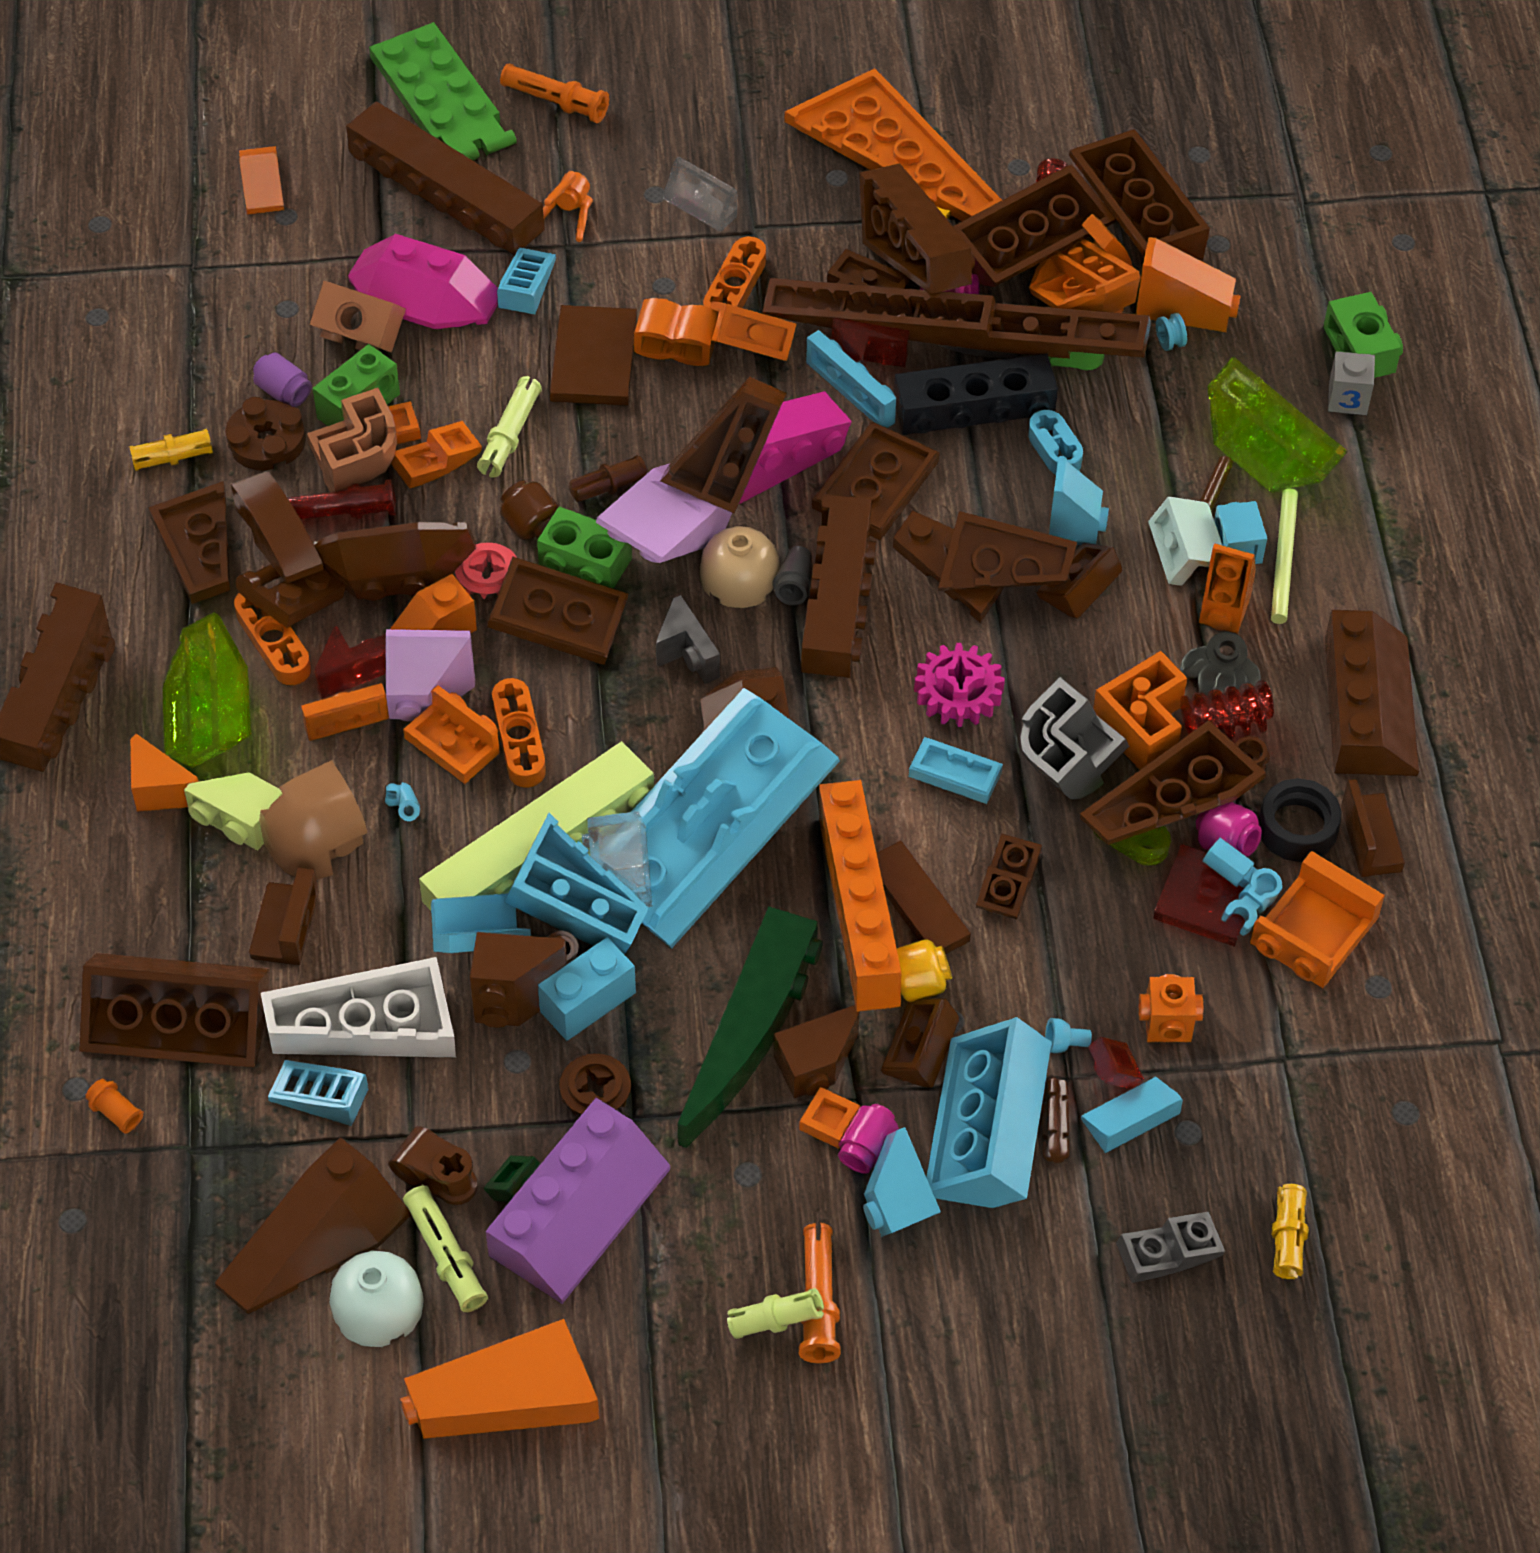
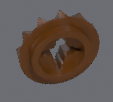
[559,1053,631,1116]

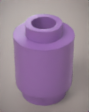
[253,352,312,407]

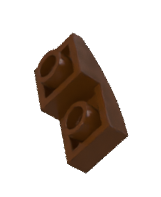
[976,833,1042,919]

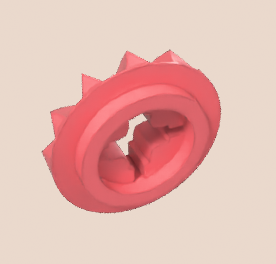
[455,542,517,599]

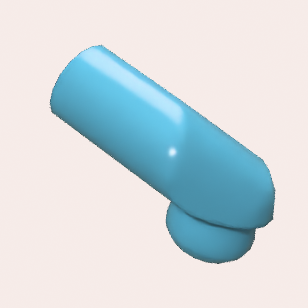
[385,782,421,821]

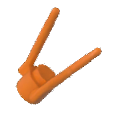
[543,171,593,242]

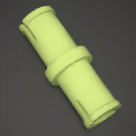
[727,1288,824,1339]

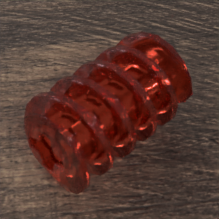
[1180,680,1274,740]

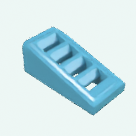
[497,248,556,315]
[268,1060,368,1126]

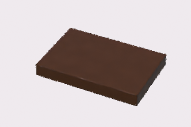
[550,305,637,405]
[812,421,940,541]
[488,557,629,665]

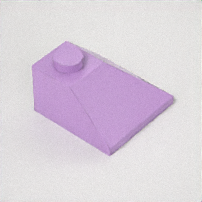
[386,629,475,721]

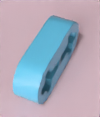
[1028,410,1083,475]

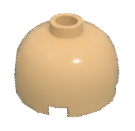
[700,526,780,608]

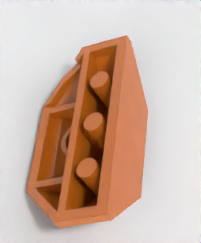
[1029,239,1141,313]

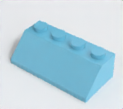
[926,1017,1052,1208]

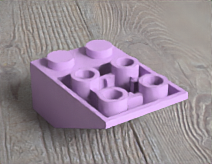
[596,463,732,563]

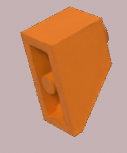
[385,574,477,637]

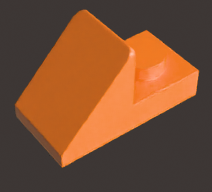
[239,146,284,215]

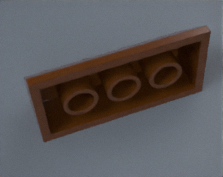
[1069,129,1210,261]
[953,164,1116,287]
[1325,610,1419,776]
[79,953,270,1068]

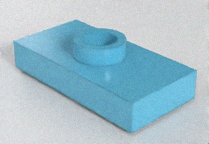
[909,737,1003,804]

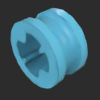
[1156,313,1187,351]

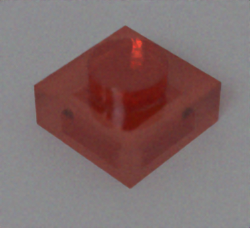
[1088,1037,1144,1089]

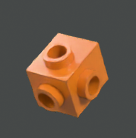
[1138,974,1204,1042]

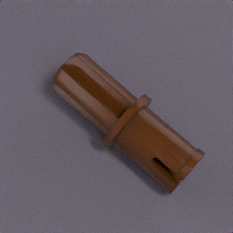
[568,455,647,502]

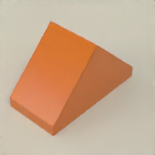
[130,734,199,812]

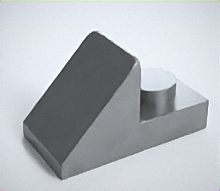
[656,595,720,684]

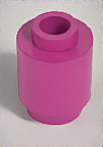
[838,1104,899,1174]

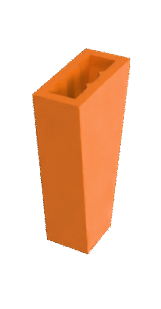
[400,1319,599,1439]

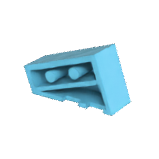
[504,813,649,955]

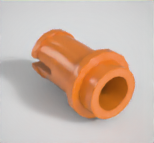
[85,1079,144,1134]

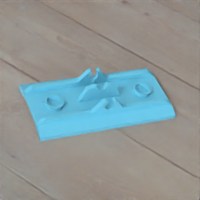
[591,688,840,949]

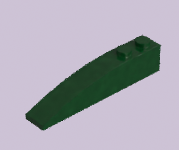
[677,907,823,1148]

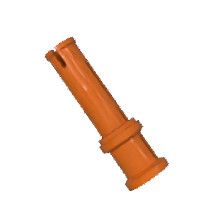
[500,63,610,123]
[798,1223,841,1363]

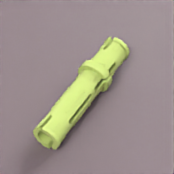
[477,376,542,477]
[403,1185,488,1312]

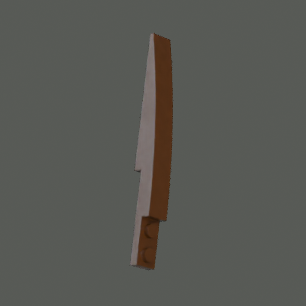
[762,278,1151,359]

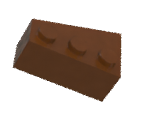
[660,377,787,514]

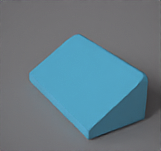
[1081,1077,1183,1153]

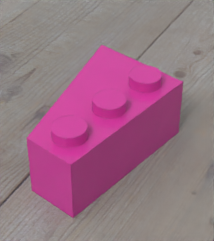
[739,391,852,504]

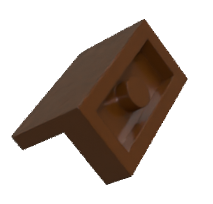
[1341,779,1405,877]
[249,867,319,965]

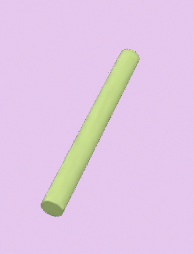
[1271,488,1298,624]

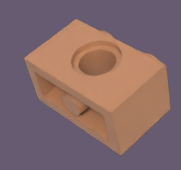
[309,281,406,353]

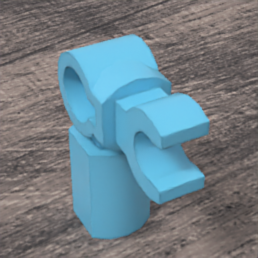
[1202,837,1282,936]

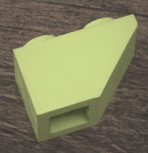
[184,772,283,851]

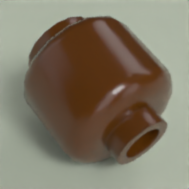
[500,480,559,540]

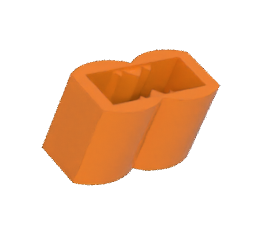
[634,298,719,366]

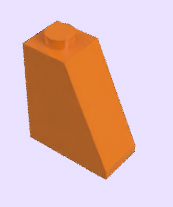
[1136,237,1241,332]

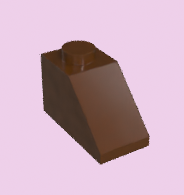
[774,1005,860,1099]

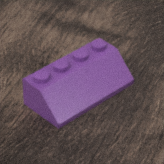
[486,1098,670,1304]

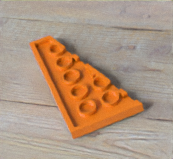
[784,68,1002,221]

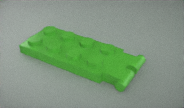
[369,22,517,160]

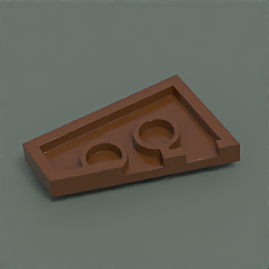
[148,481,230,604]

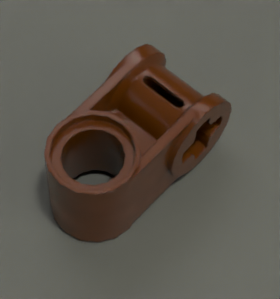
[388,1126,478,1205]

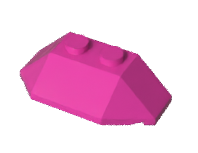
[348,234,498,329]

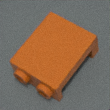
[1250,851,1385,988]

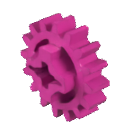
[914,643,1005,727]

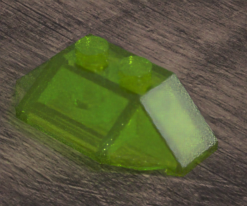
[1207,356,1348,493]
[163,612,251,768]

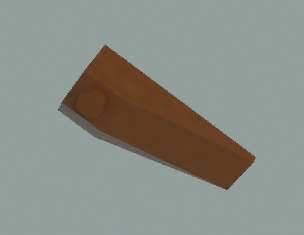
[1080,720,1266,845]

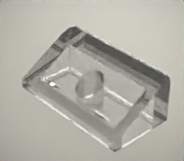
[664,157,737,231]

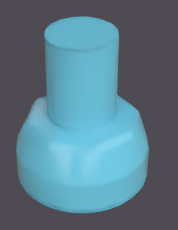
[1045,1018,1092,1054]

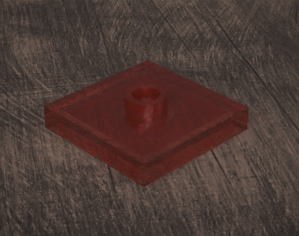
[1153,844,1245,947]

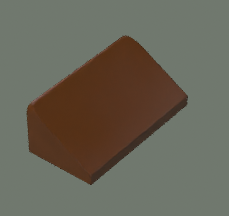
[1036,543,1122,619]
[881,998,959,1088]

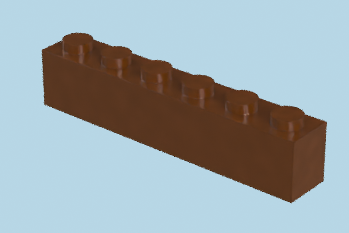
[346,101,545,256]

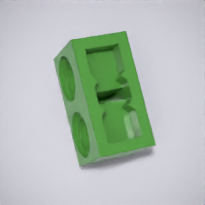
[313,344,400,426]
[537,506,632,589]

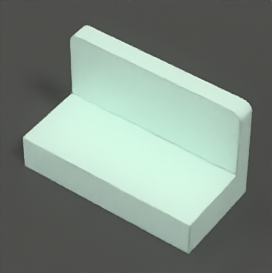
[1148,496,1223,586]

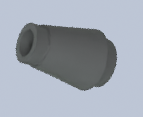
[773,546,812,605]

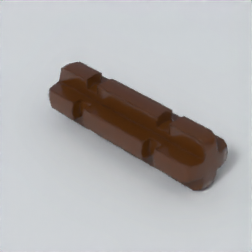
[1042,1077,1070,1163]

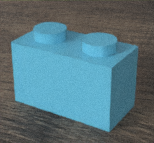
[538,937,636,1041]

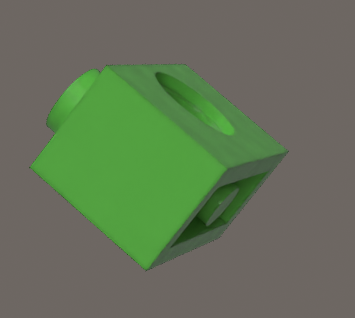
[1323,292,1403,378]

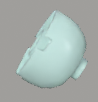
[329,1251,424,1347]

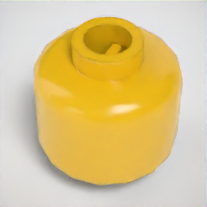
[896,939,952,1002]

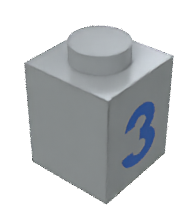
[1328,351,1375,415]

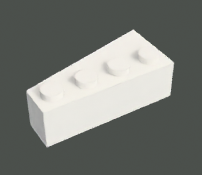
[261,957,456,1058]

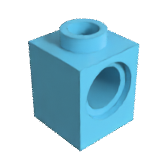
[1214,501,1267,564]

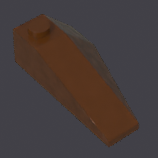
[215,1137,411,1314]

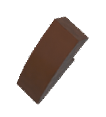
[231,471,324,584]

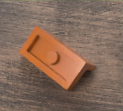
[711,301,797,361]

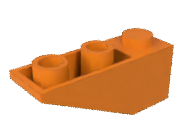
[1199,543,1256,634]

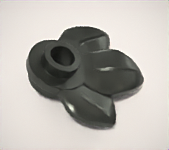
[1180,632,1261,708]

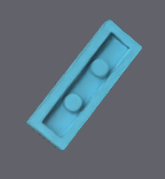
[806,330,896,428]

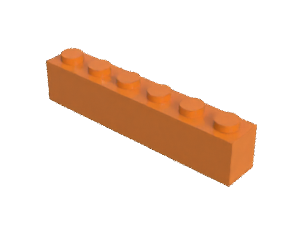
[819,780,901,1012]

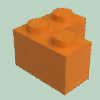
[1093,651,1187,770]

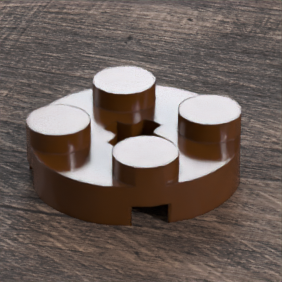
[225,397,306,471]

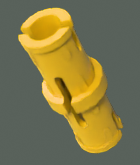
[129,428,213,471]
[1271,1184,1309,1279]

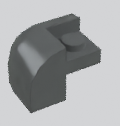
[1020,677,1129,799]

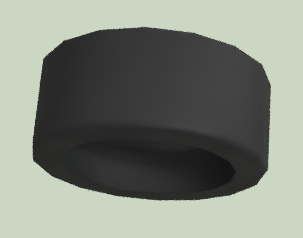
[1258,778,1342,862]

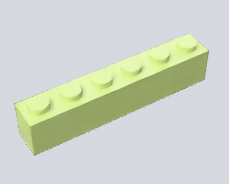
[419,741,654,911]

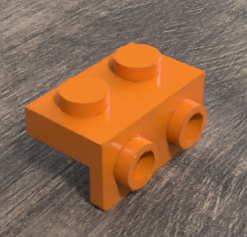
[403,685,500,784]

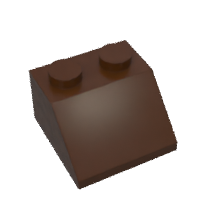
[470,932,567,1028]

